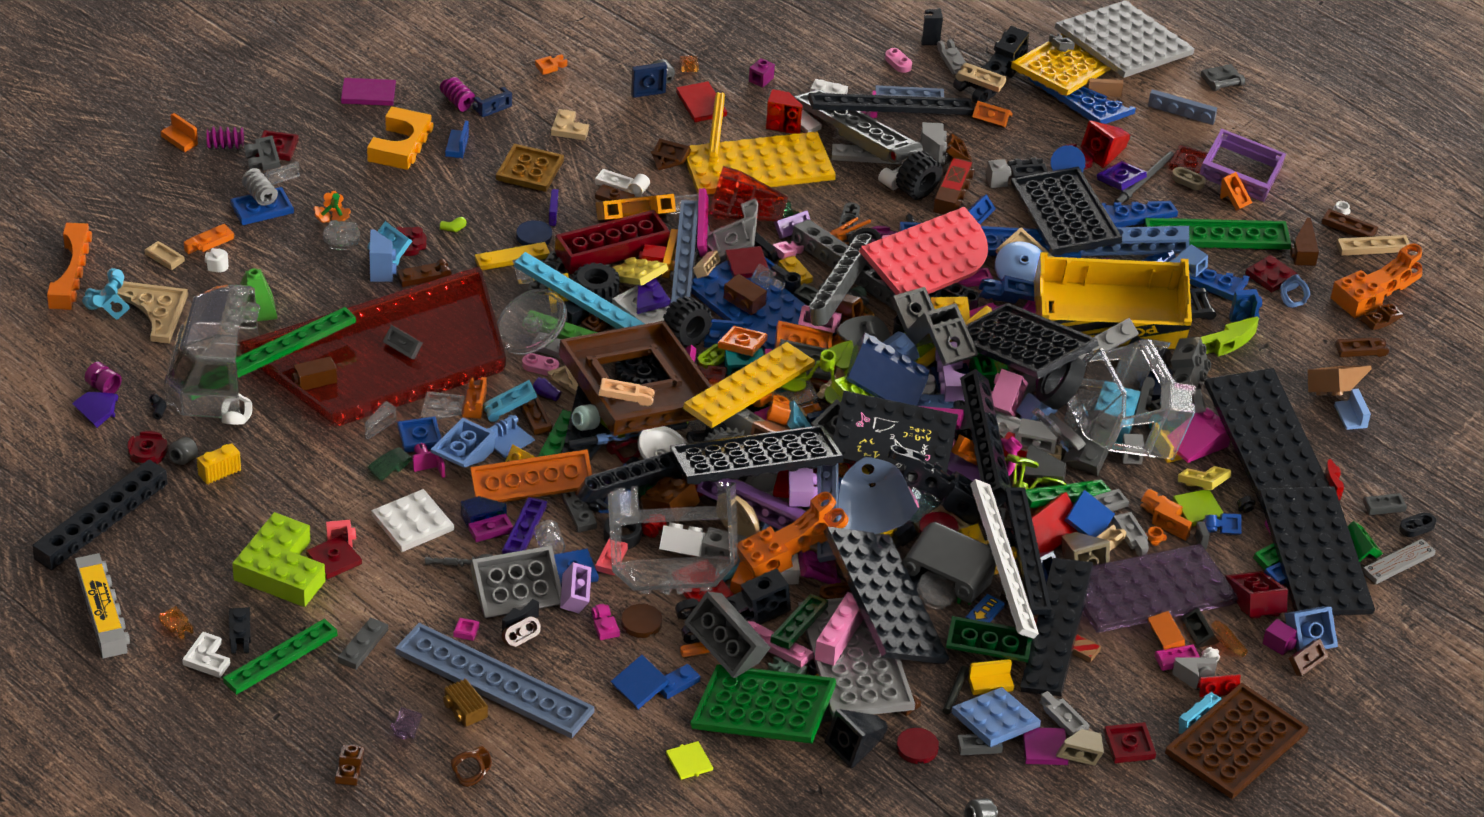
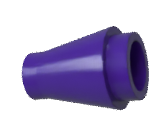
[533,377,562,402]

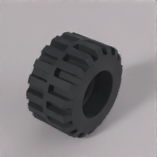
[896,151,943,200]
[573,263,619,303]
[663,296,713,348]

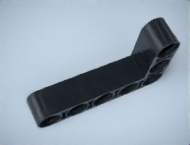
[892,283,979,335]

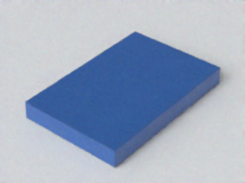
[230,187,294,225]

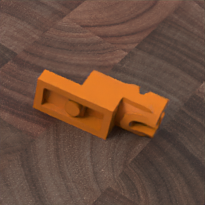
[1140,489,1192,541]

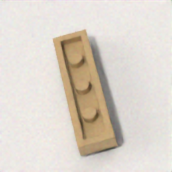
[1336,235,1410,256]

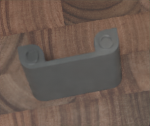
[902,522,996,604]

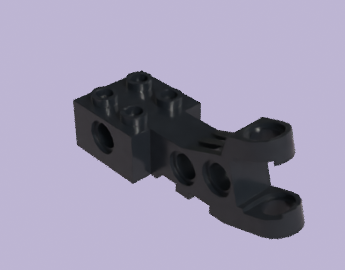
[953,26,1029,103]
[887,445,981,525]
[675,568,791,644]

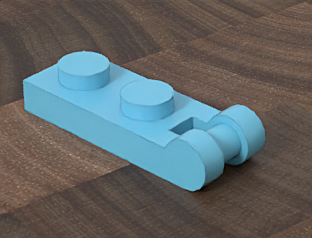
[483,380,537,422]

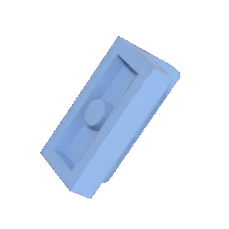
[1334,389,1371,430]

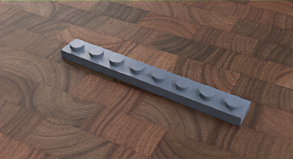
[671,200,698,303]

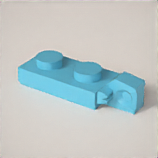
[1178,692,1221,734]

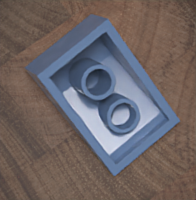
[431,418,496,468]

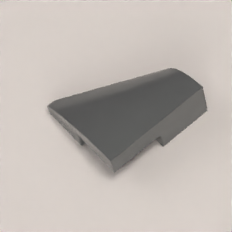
[1024,445,1066,482]

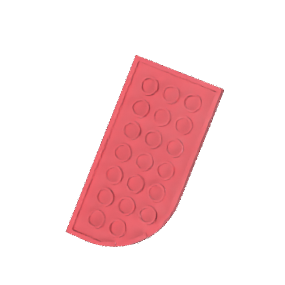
[859,207,988,295]

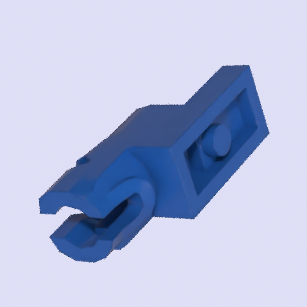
[979,275,1034,304]

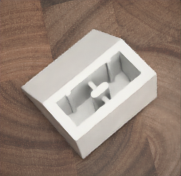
[659,522,706,557]

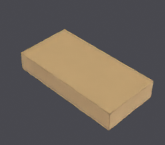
[145,241,185,270]

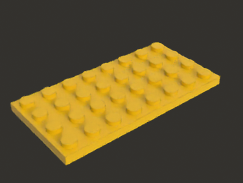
[685,131,836,196]

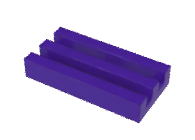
[549,189,559,226]

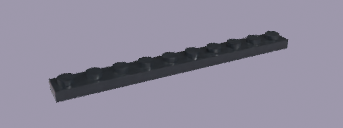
[808,93,974,115]

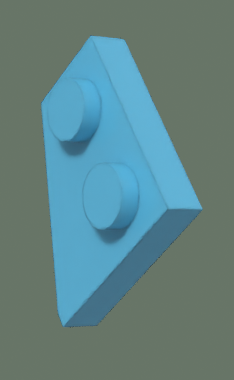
[788,400,812,429]

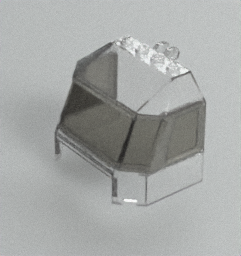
[164,285,261,418]

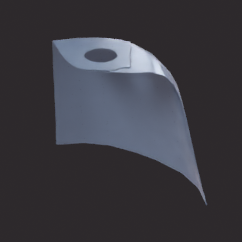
[837,457,918,534]

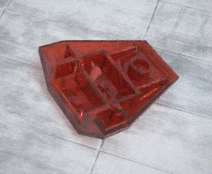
[708,166,788,222]

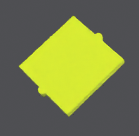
[666,741,713,780]

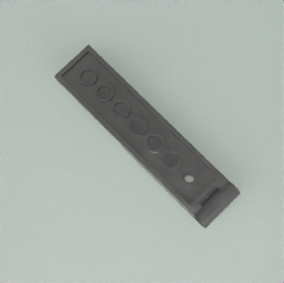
[795,89,923,163]

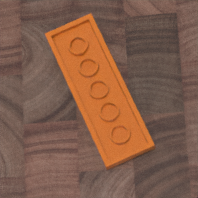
[470,449,592,506]

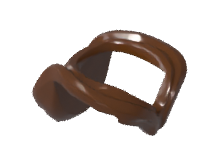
[451,746,492,787]

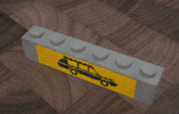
[75,553,130,658]

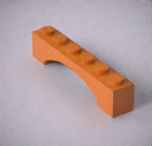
[47,223,92,310]

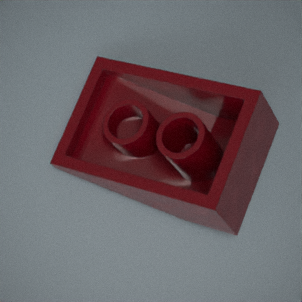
[1225,571,1288,618]

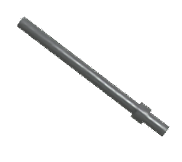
[1114,151,1175,204]

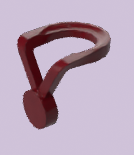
[606,438,641,464]

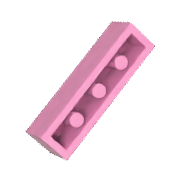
[815,592,864,666]

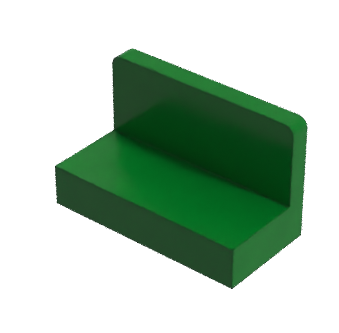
[1348,521,1383,562]

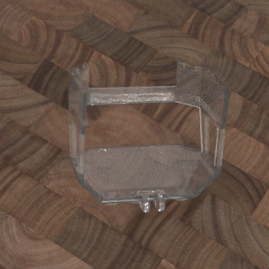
[1064,339,1196,460]
[608,482,738,595]

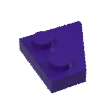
[636,278,671,314]

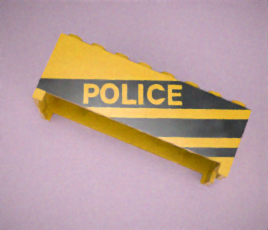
[1034,252,1192,349]

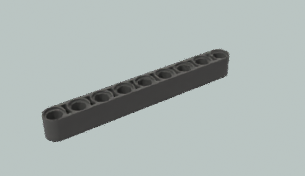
[809,234,872,326]

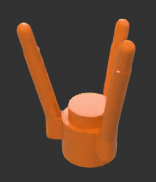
[830,217,871,246]

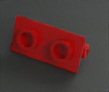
[1197,674,1241,697]

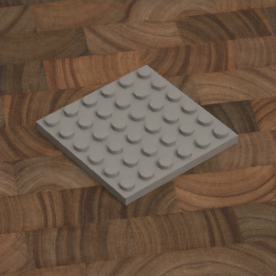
[1055,0,1195,78]

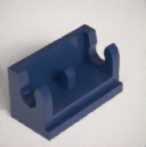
[472,87,512,118]

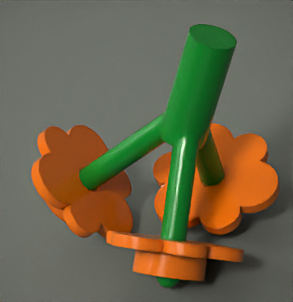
[313,191,351,223]

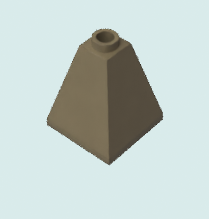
[1062,532,1110,581]

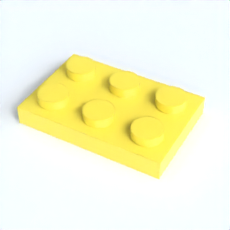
[612,257,669,286]

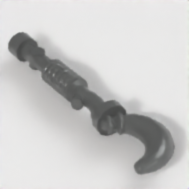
[425,554,493,567]

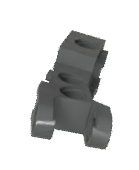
[1163,337,1211,420]

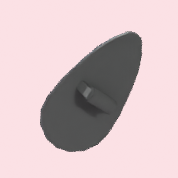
[836,315,890,343]

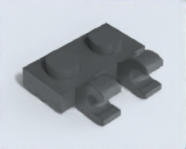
[244,136,281,171]

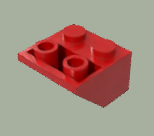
[766,89,803,134]

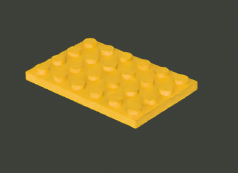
[1011,34,1111,96]

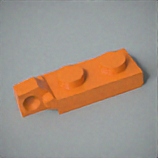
[184,224,234,254]

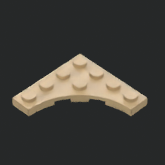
[117,281,188,344]

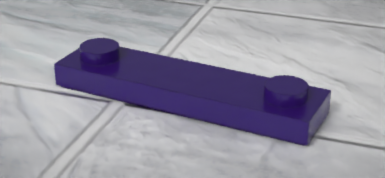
[502,497,547,554]

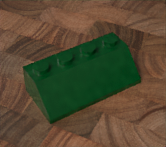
[946,616,1032,662]

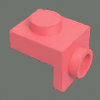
[326,520,356,547]

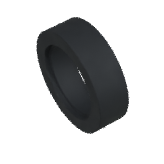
[1036,357,1085,410]

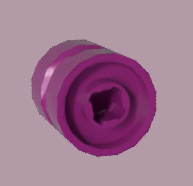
[84,362,122,394]

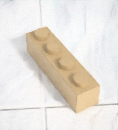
[693,250,721,279]

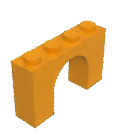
[367,106,433,170]
[596,194,676,220]

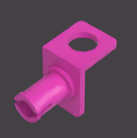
[412,443,445,478]

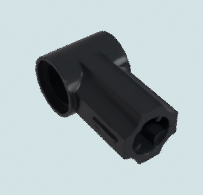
[769,265,801,295]

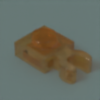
[159,606,194,639]

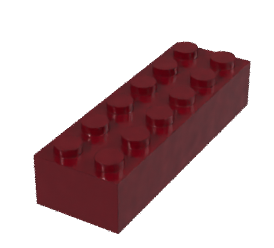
[555,210,670,274]

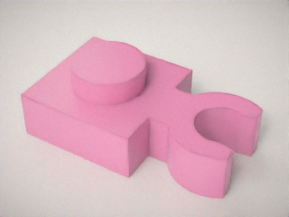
[772,241,804,259]

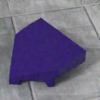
[72,392,118,428]

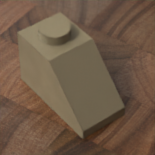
[1056,729,1104,766]

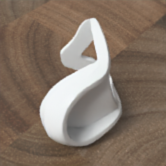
[221,393,252,425]

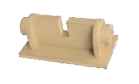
[1097,524,1126,551]

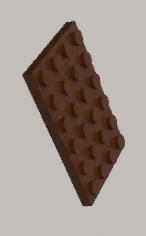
[1165,683,1309,799]

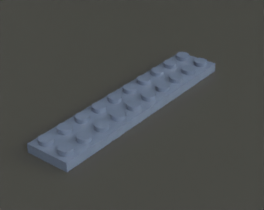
[395,623,594,739]

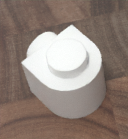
[205,248,229,272]

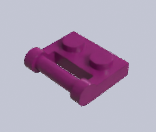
[797,550,841,584]

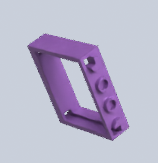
[1199,129,1286,202]

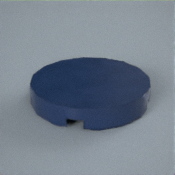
[516,220,553,246]

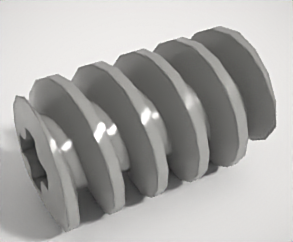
[242,168,278,206]

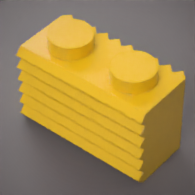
[196,443,241,485]

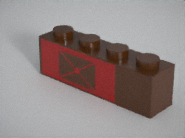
[933,157,975,215]

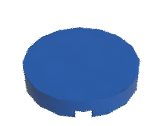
[1051,145,1085,173]

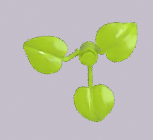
[781,340,854,404]
[1005,454,1066,490]

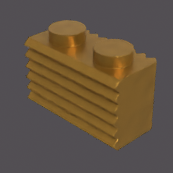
[443,678,488,727]

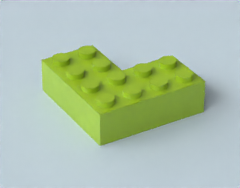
[232,512,325,607]

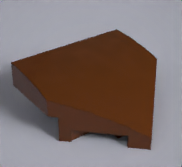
[651,138,691,170]

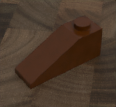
[1290,218,1319,266]

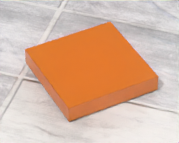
[718,326,768,356]

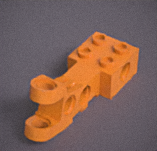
[1331,243,1422,319]
[735,491,849,578]

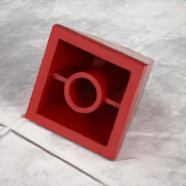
[1080,121,1130,168]

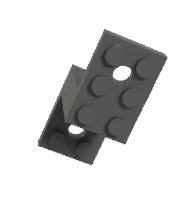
[891,287,978,366]

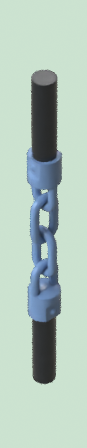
[568,422,688,448]

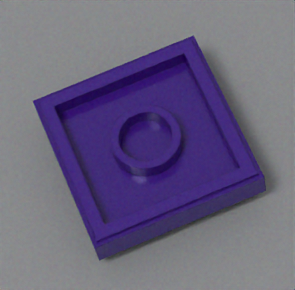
[1097,161,1147,190]

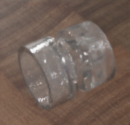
[534,520,565,555]

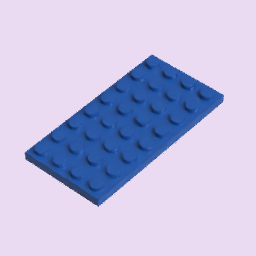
[691,261,837,352]

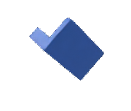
[445,121,469,158]

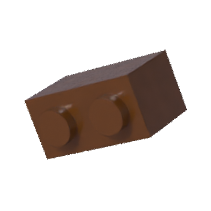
[723,274,767,315]

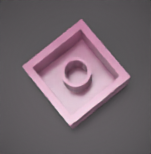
[991,369,1028,417]

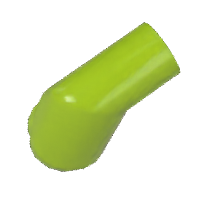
[440,217,467,232]

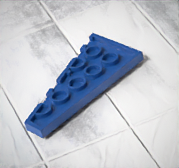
[1028,77,1136,124]

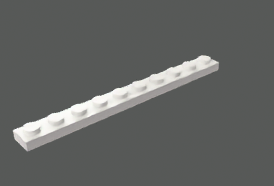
[970,479,1039,639]

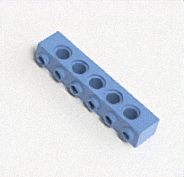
[1081,226,1189,256]

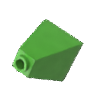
[235,268,277,323]

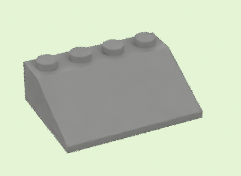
[470,545,562,619]

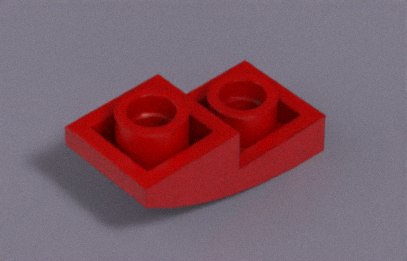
[1324,459,1344,500]

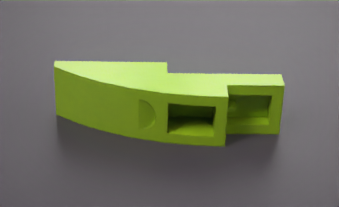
[1201,316,1259,357]

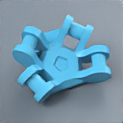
[82,268,130,320]

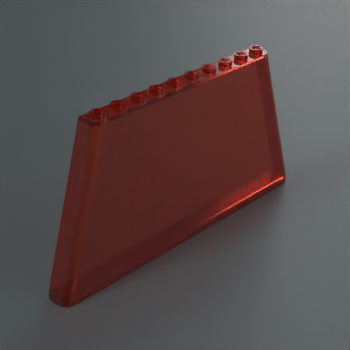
[239,266,506,426]

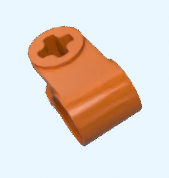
[767,395,791,426]

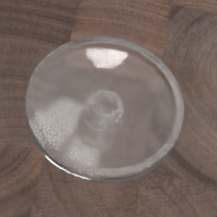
[496,289,567,355]

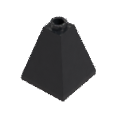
[824,709,888,768]

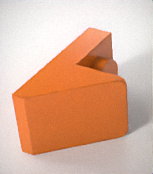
[1220,172,1252,211]

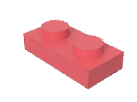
[595,538,628,576]

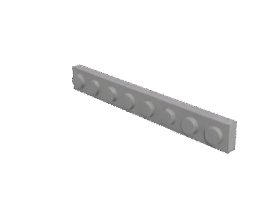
[1022,318,1139,397]

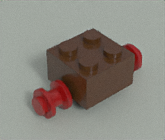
[640,477,704,538]

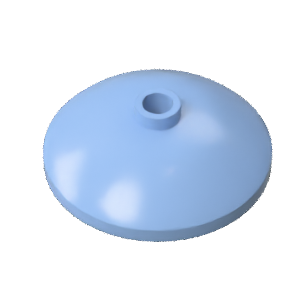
[995,241,1043,282]

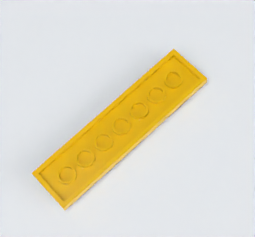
[683,342,815,428]

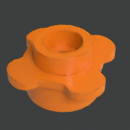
[1146,526,1167,546]

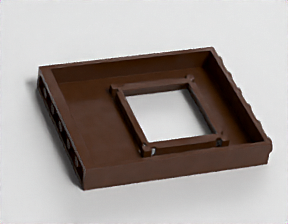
[559,321,711,436]

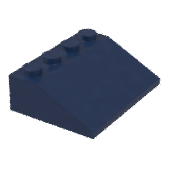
[846,332,930,406]

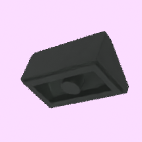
[1181,607,1219,648]

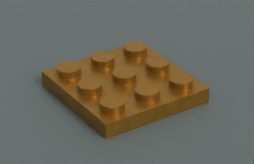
[496,144,564,192]

